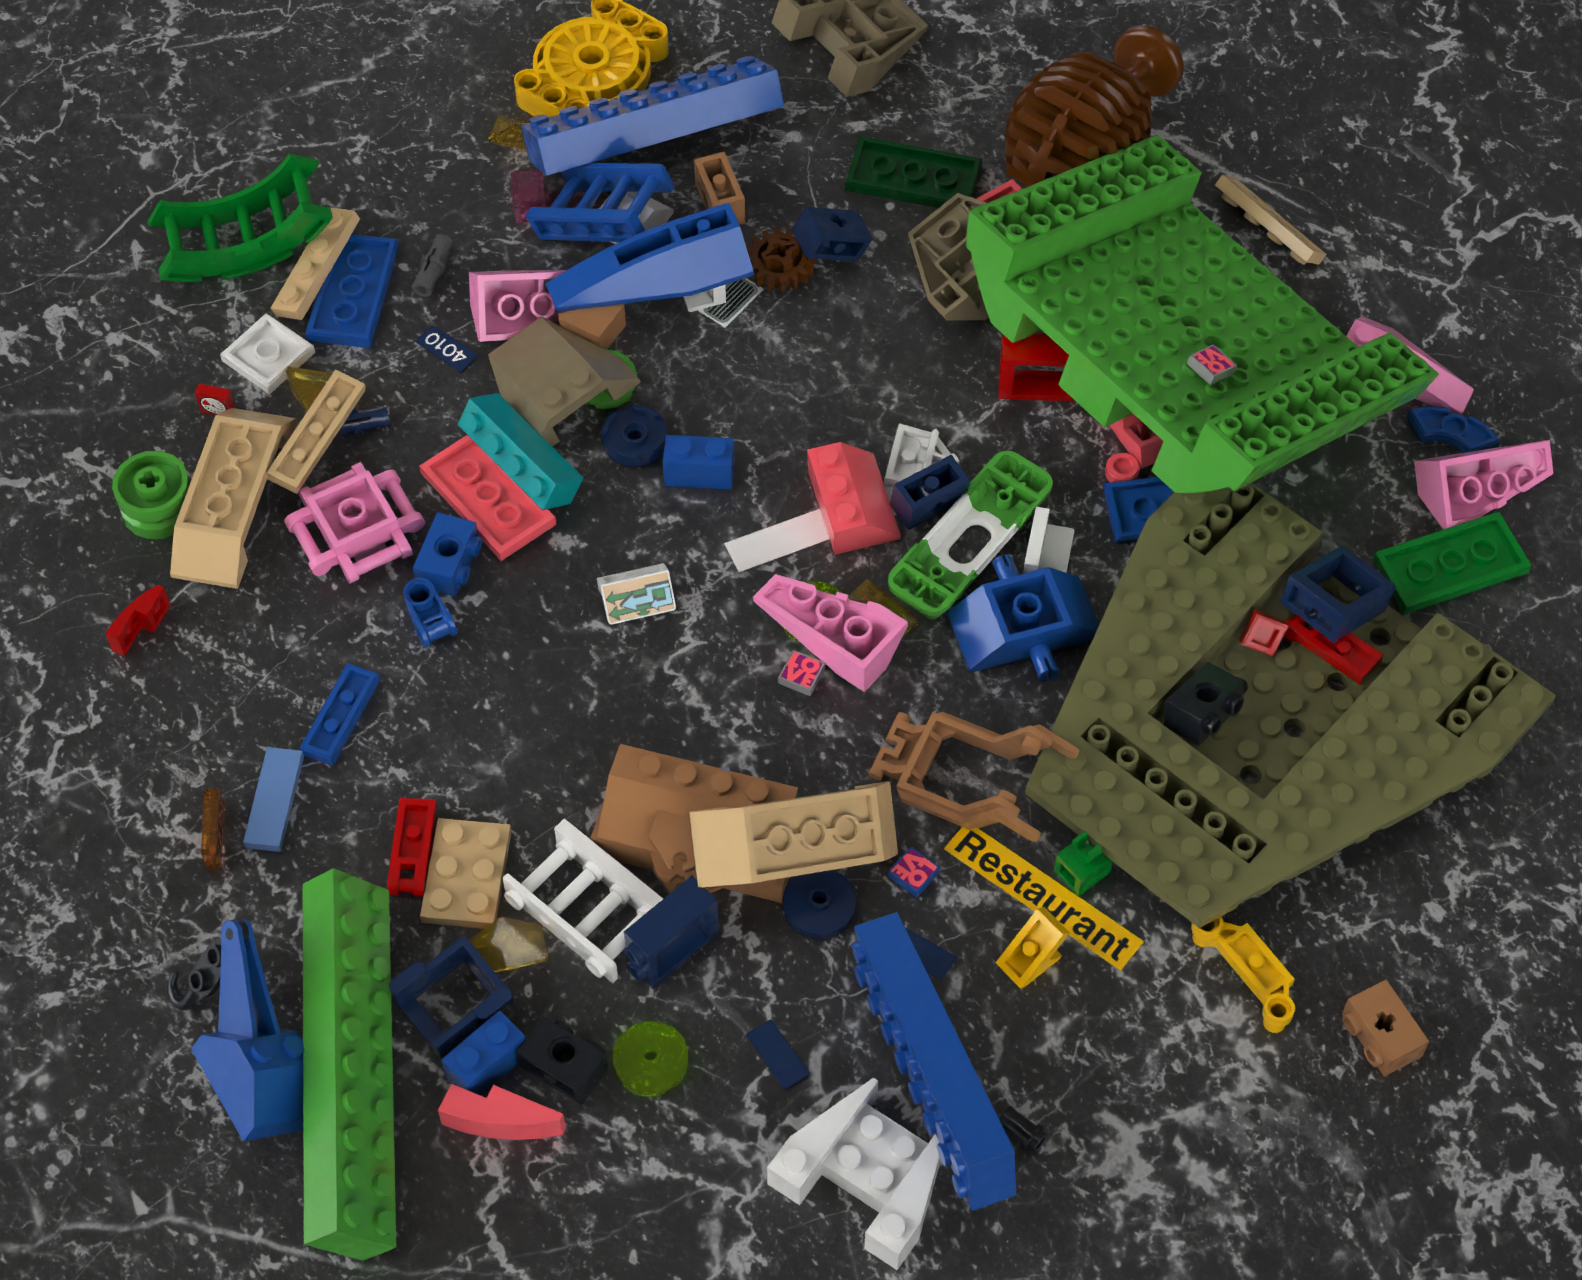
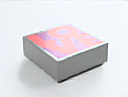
[1187,345,1237,385]
[778,650,825,696]

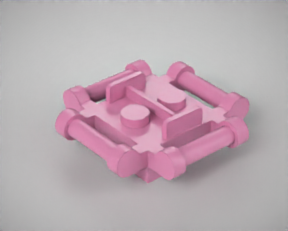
[284,462,426,584]

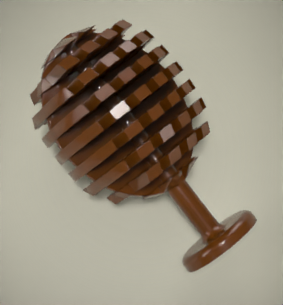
[1005,25,1184,187]

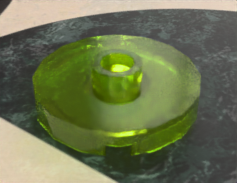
[612,1021,689,1096]

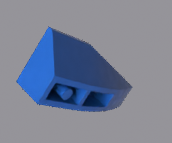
[546,202,754,312]

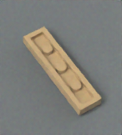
[1215,175,1327,265]
[271,207,360,320]
[266,369,365,494]

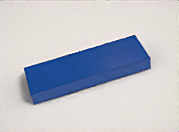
[299,663,380,766]

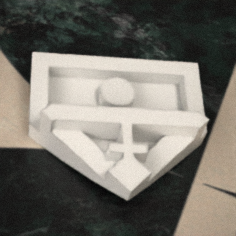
[883,423,960,487]

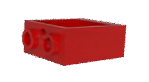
[998,333,1076,402]

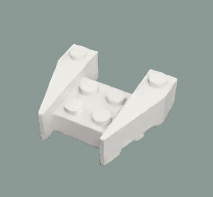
[767,1078,941,1270]

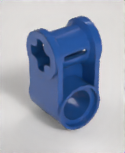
[403,578,458,649]

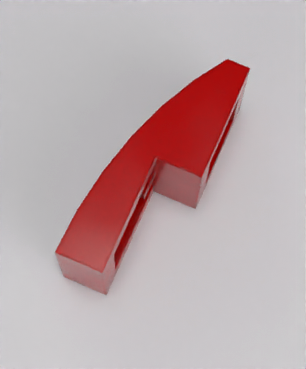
[105,585,171,656]

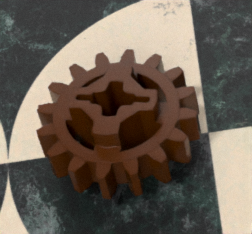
[746,228,815,293]

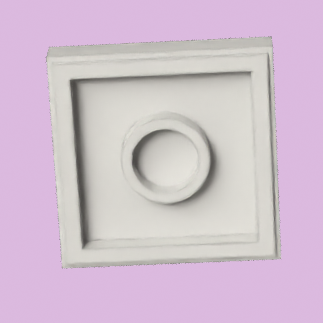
[220,313,315,394]

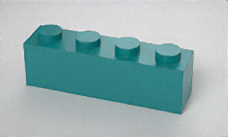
[457,393,583,510]

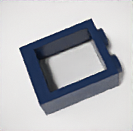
[1280,546,1396,643]
[624,876,719,989]

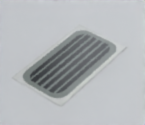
[698,278,764,328]

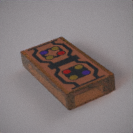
[201,788,225,871]

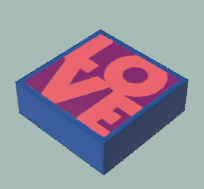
[888,846,940,898]

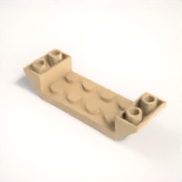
[170,408,297,589]
[689,781,898,887]

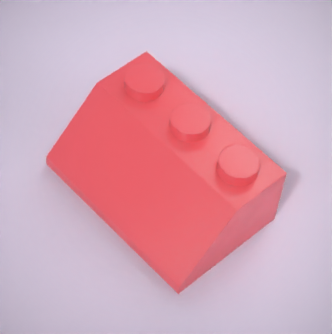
[807,442,901,555]

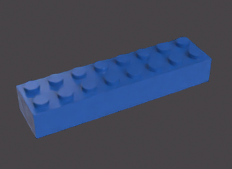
[521,56,784,176]
[851,912,1016,1211]

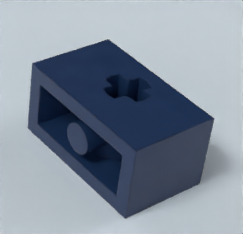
[791,207,873,261]
[890,455,970,530]

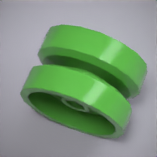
[112,451,190,539]

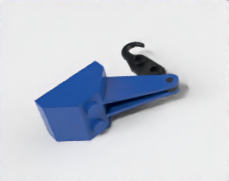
[167,919,304,1142]

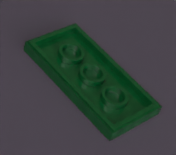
[845,136,983,208]

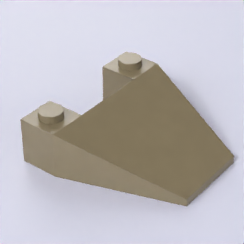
[771,0,928,97]

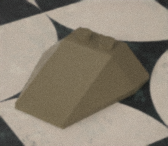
[908,193,989,321]
[488,317,641,447]

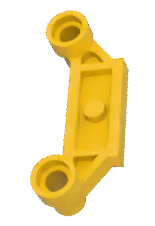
[1191,916,1295,1033]

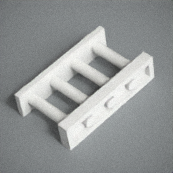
[503,818,663,983]

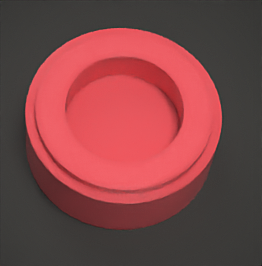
[1105,453,1140,483]

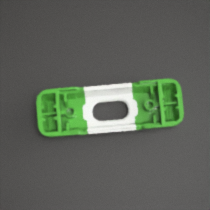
[888,451,1053,620]

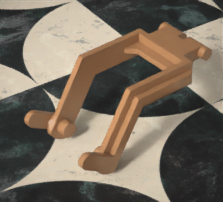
[868,712,1080,842]

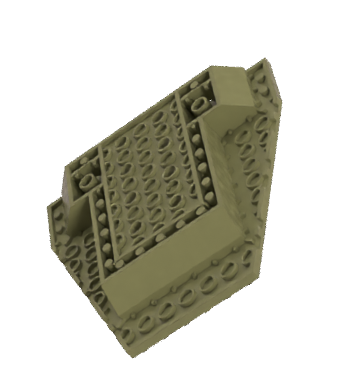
[1025,482,1556,928]

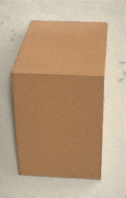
[558,304,626,349]

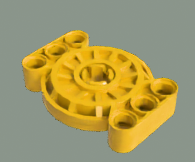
[514,0,669,117]

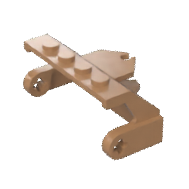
[590,744,798,903]

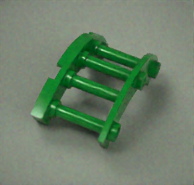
[147,154,333,283]

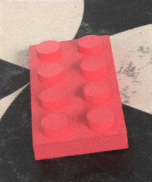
[419,435,556,561]

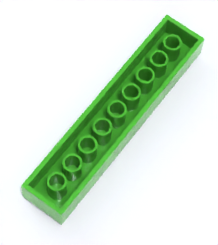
[303,868,396,1261]

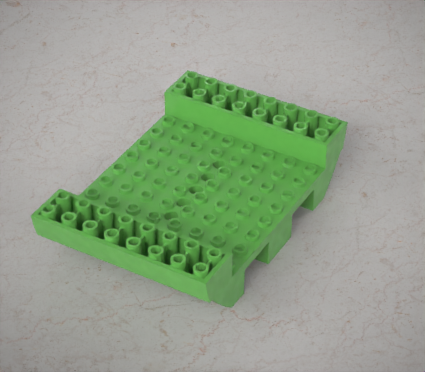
[966,135,1439,493]

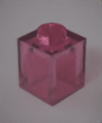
[511,170,546,223]

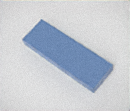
[243,747,304,852]

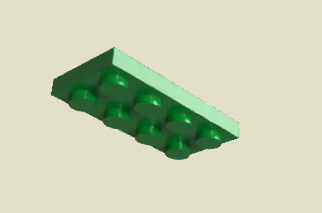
[1373,512,1532,615]

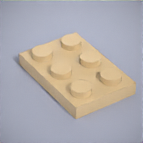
[420,818,512,930]

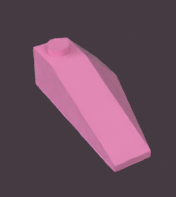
[469,270,578,341]
[1346,316,1474,415]
[1414,440,1553,529]
[753,574,908,692]

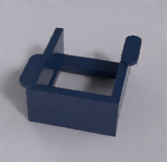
[389,936,514,1060]

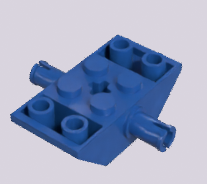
[947,554,1099,682]

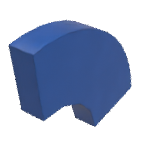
[1407,407,1500,453]

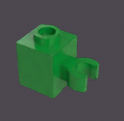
[1054,831,1113,897]

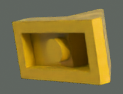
[995,907,1070,989]

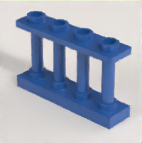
[525,163,675,242]

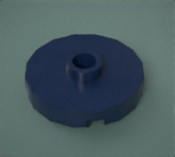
[601,405,668,467]
[783,870,857,940]

